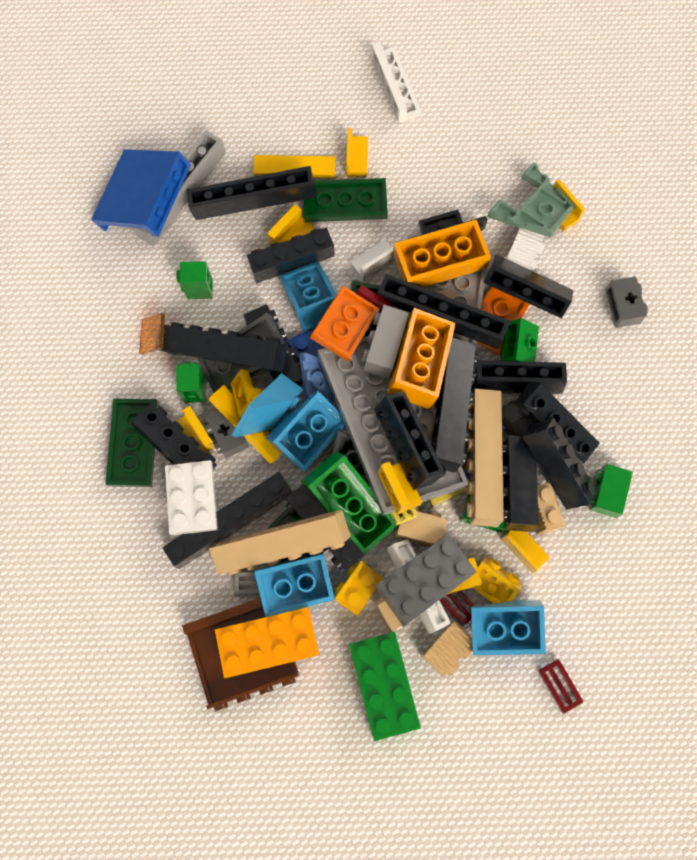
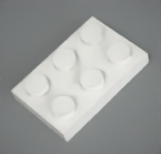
[165,460,218,536]

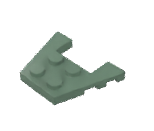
[487,162,575,238]

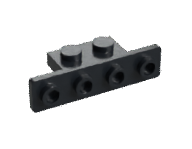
[406,209,488,240]

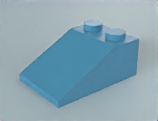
[279,261,337,331]
[232,373,303,437]
[265,391,345,472]
[254,551,335,617]
[471,600,546,655]

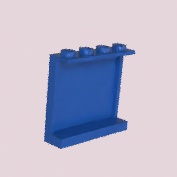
[91,149,191,237]

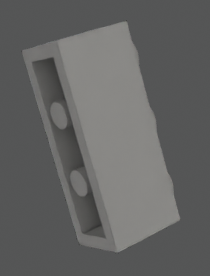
[361,305,409,379]

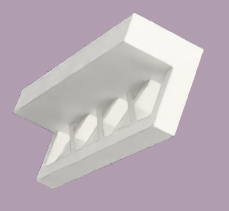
[372,42,422,122]
[387,539,451,634]

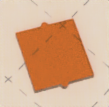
[139,313,165,355]

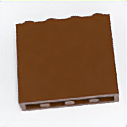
[182,597,300,712]

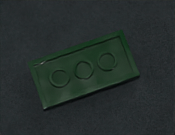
[304,178,388,222]
[105,398,159,487]

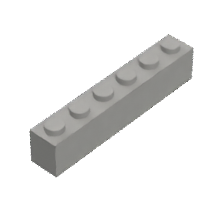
[133,130,226,246]

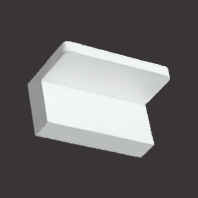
[351,240,395,281]

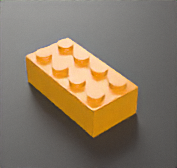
[393,220,491,287]
[387,308,455,409]
[215,607,320,678]

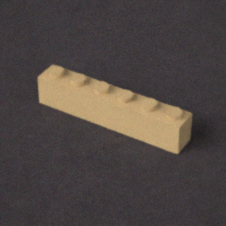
[467,389,504,527]
[209,509,351,576]

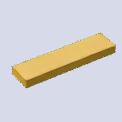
[253,155,336,178]
[208,385,281,464]

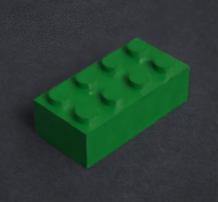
[301,451,398,555]
[349,632,421,741]

